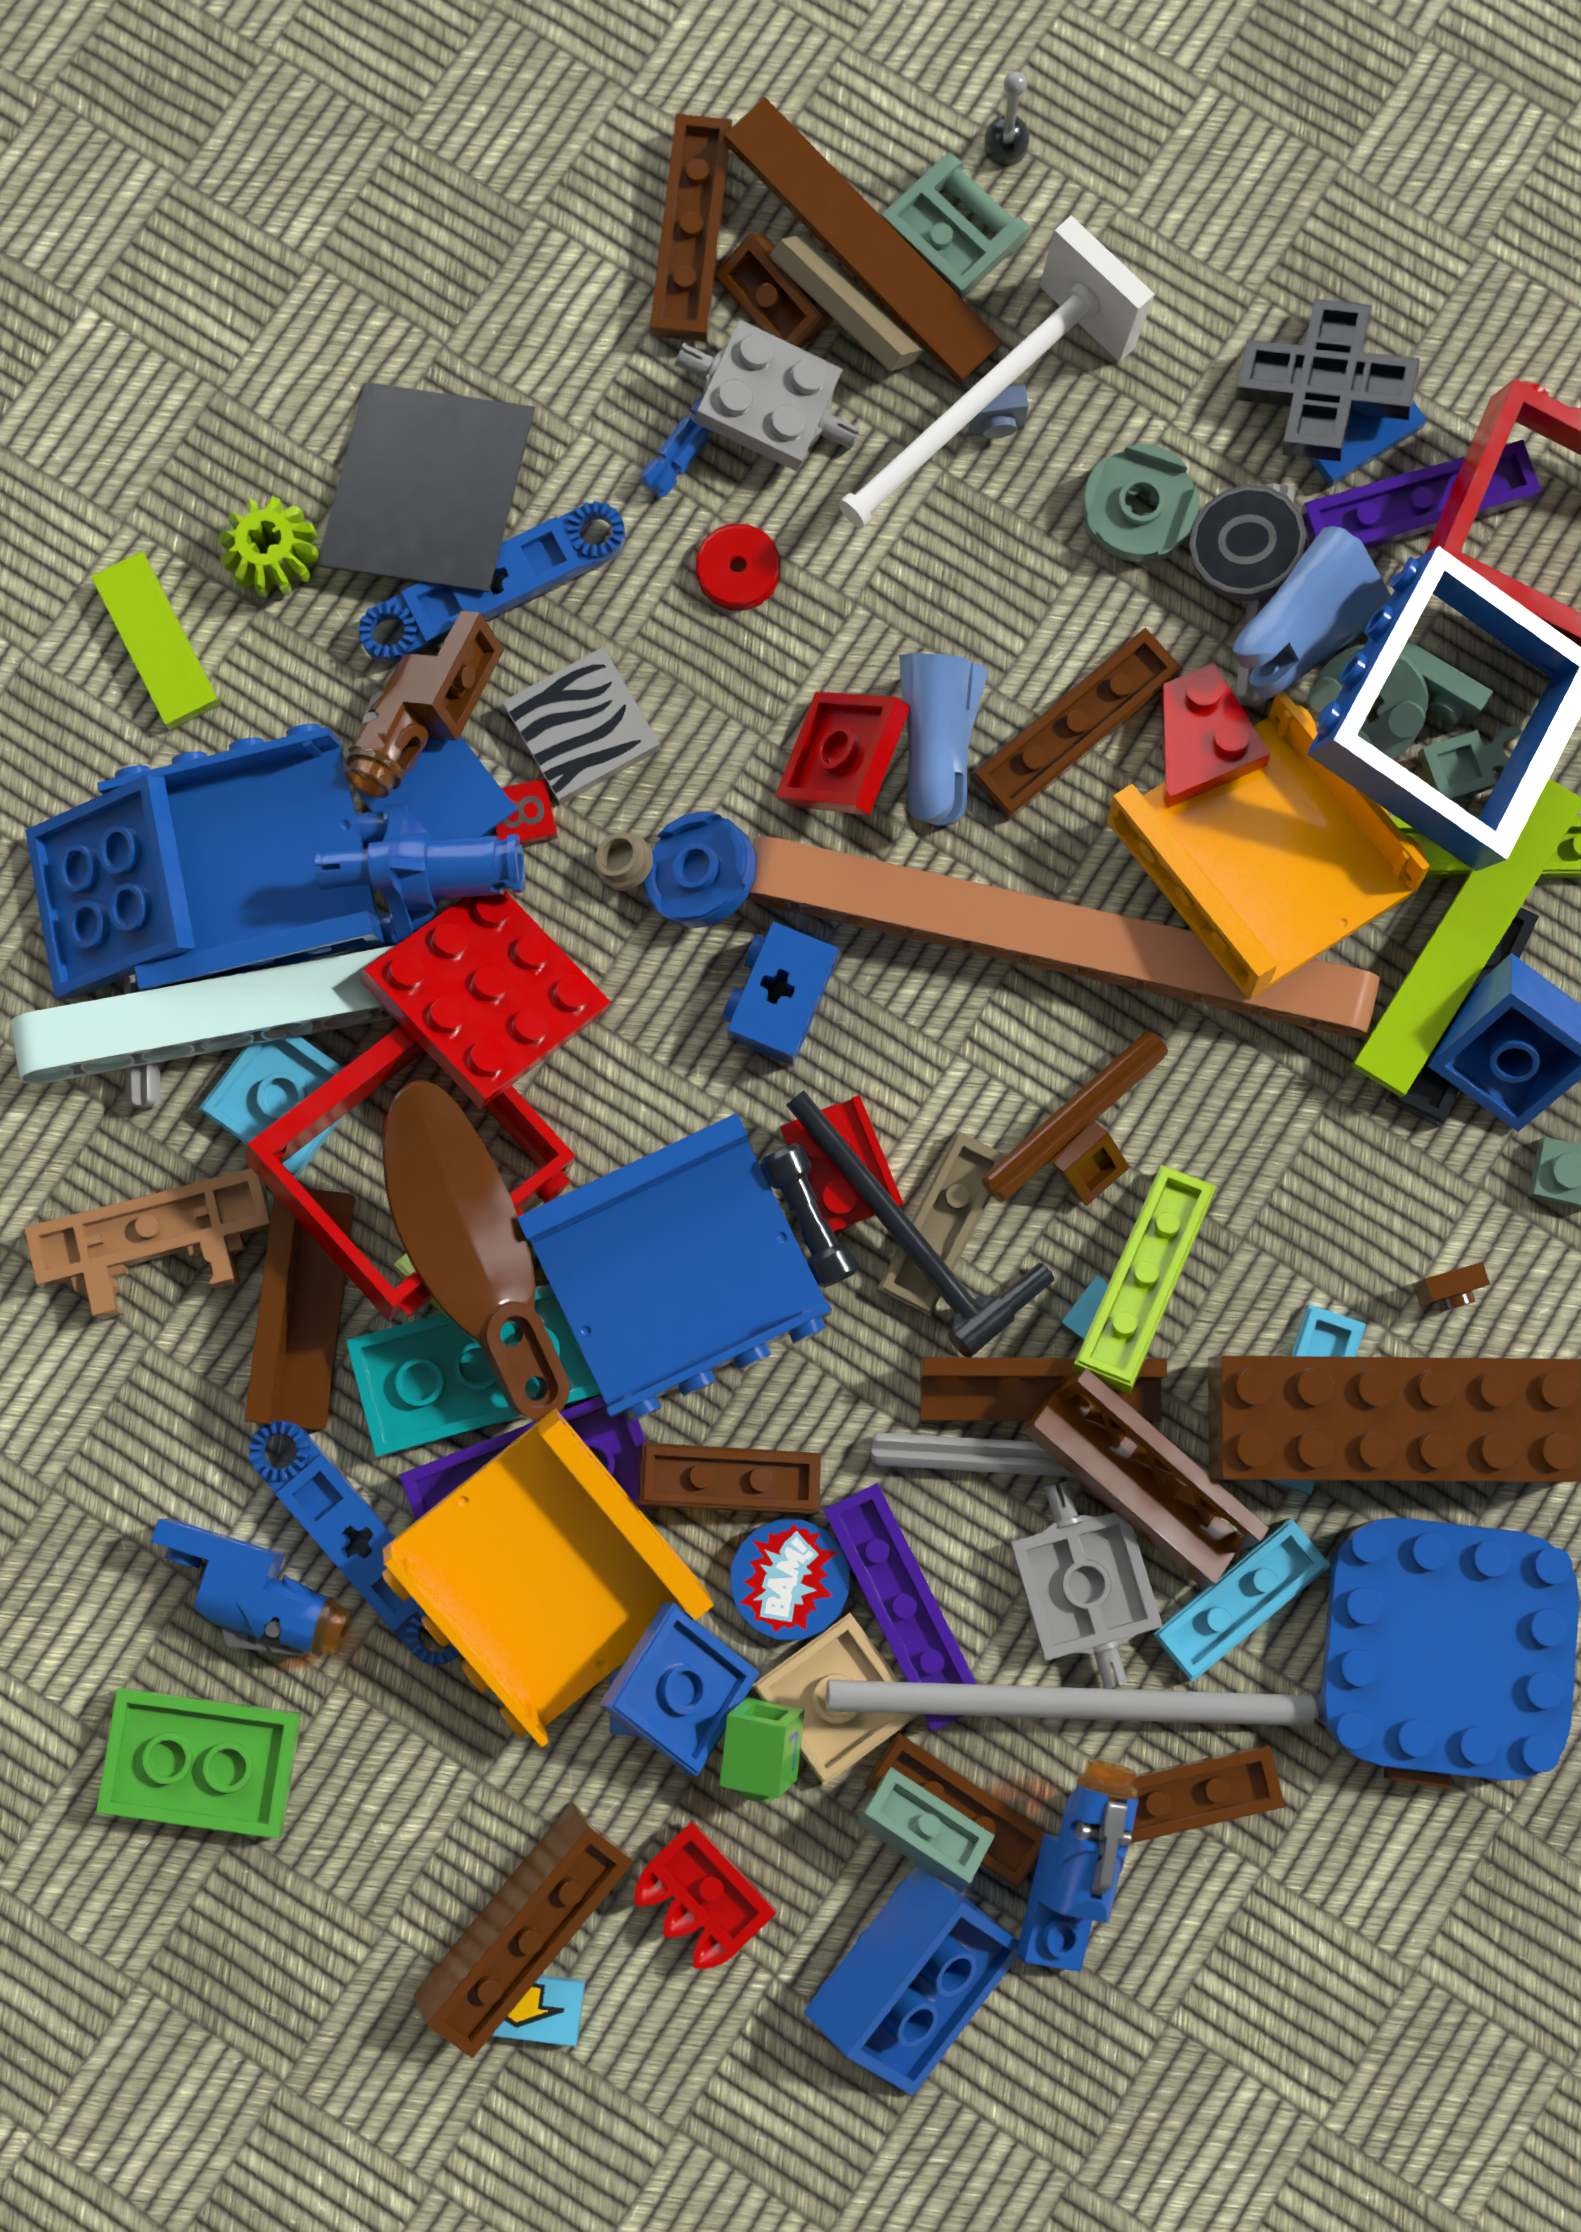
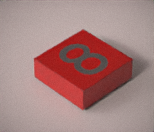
[496,778,559,846]

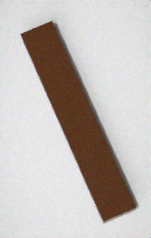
[723,97,1003,385]

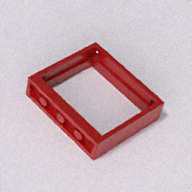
[1425,379,1581,647]
[246,1024,576,1322]

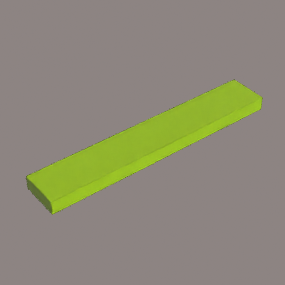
[1351,778,1581,1097]

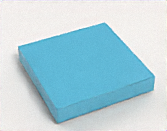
[198,1031,344,1179]

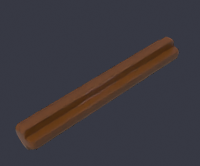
[982,1031,1168,1202]

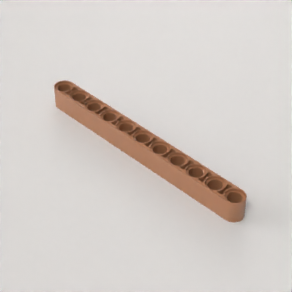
[746,836,1380,1038]

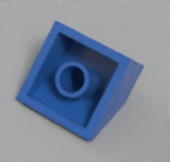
[1428,953,1581,1132]

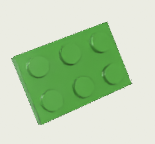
[96,1687,302,1839]

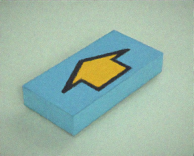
[492,1974,586,2047]

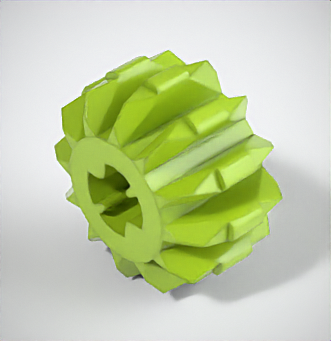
[219,495,319,598]

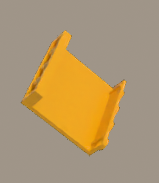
[1107,692,1430,1000]
[382,1408,714,1748]

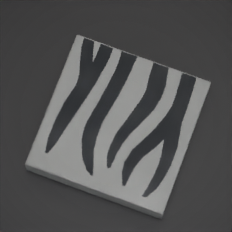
[502,646,661,805]

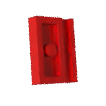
[780,1095,904,1234]

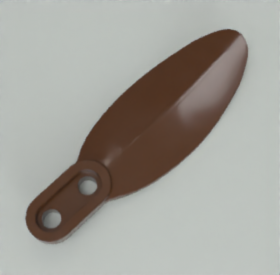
[382,1081,570,1420]

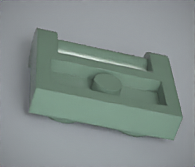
[881,152,1033,299]

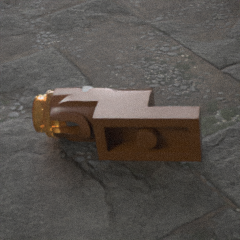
[346,611,504,798]

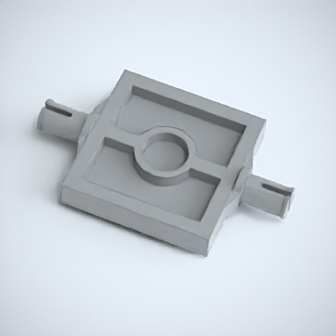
[674,319,860,472]
[1010,1481,1163,1689]

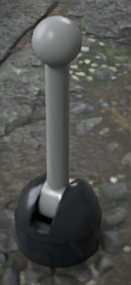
[984,72,1030,167]

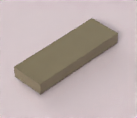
[770,234,926,371]
[877,1131,1007,1317]

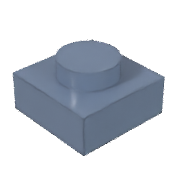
[966,384,1029,439]

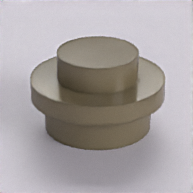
[595,833,653,891]

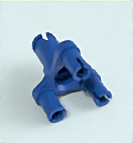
[315,803,525,949]

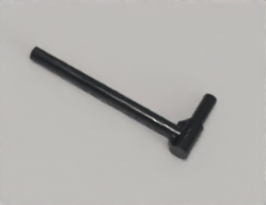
[786,1091,1054,1357]

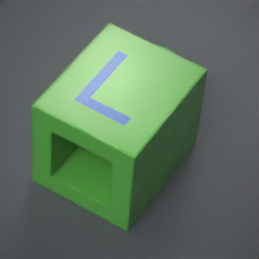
[720,1698,805,1802]

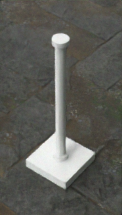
[839,216,1155,528]

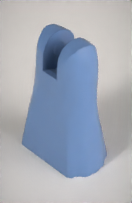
[1232,526,1391,699]
[899,653,989,826]

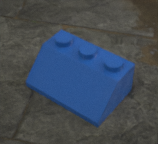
[803,1864,1019,2096]

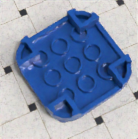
[1316,1518,1579,1781]

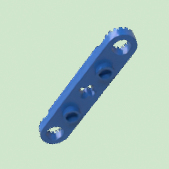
[359,501,626,664]
[249,1421,461,1665]

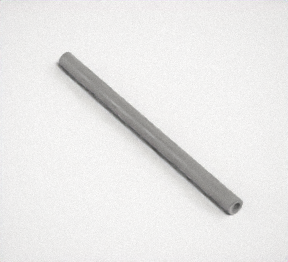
[826,1680,1315,1726]

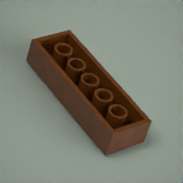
[1208,1356,1581,1482]

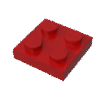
[775,691,910,815]

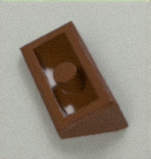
[715,233,835,348]

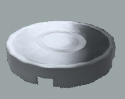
[1189,484,1308,601]

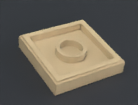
[752,1612,920,1785]

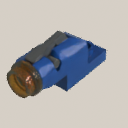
[151,1518,352,1658]
[1016,1759,1139,1972]

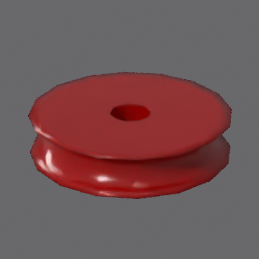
[696,523,781,611]

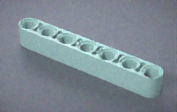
[10,945,396,1084]

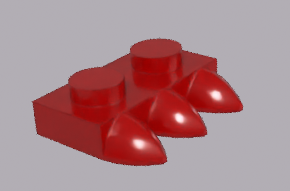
[634,1820,777,1969]

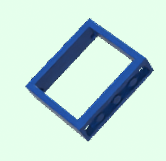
[1306,546,1581,871]

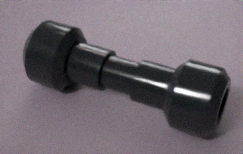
[760,1143,858,1288]

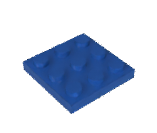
[25,774,196,999]

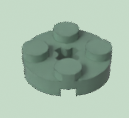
[1082,444,1200,562]
[1308,644,1428,759]

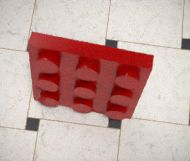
[359,890,611,1109]

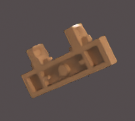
[24,1168,271,1320]

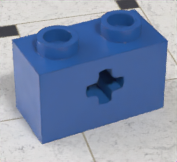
[721,922,839,1066]

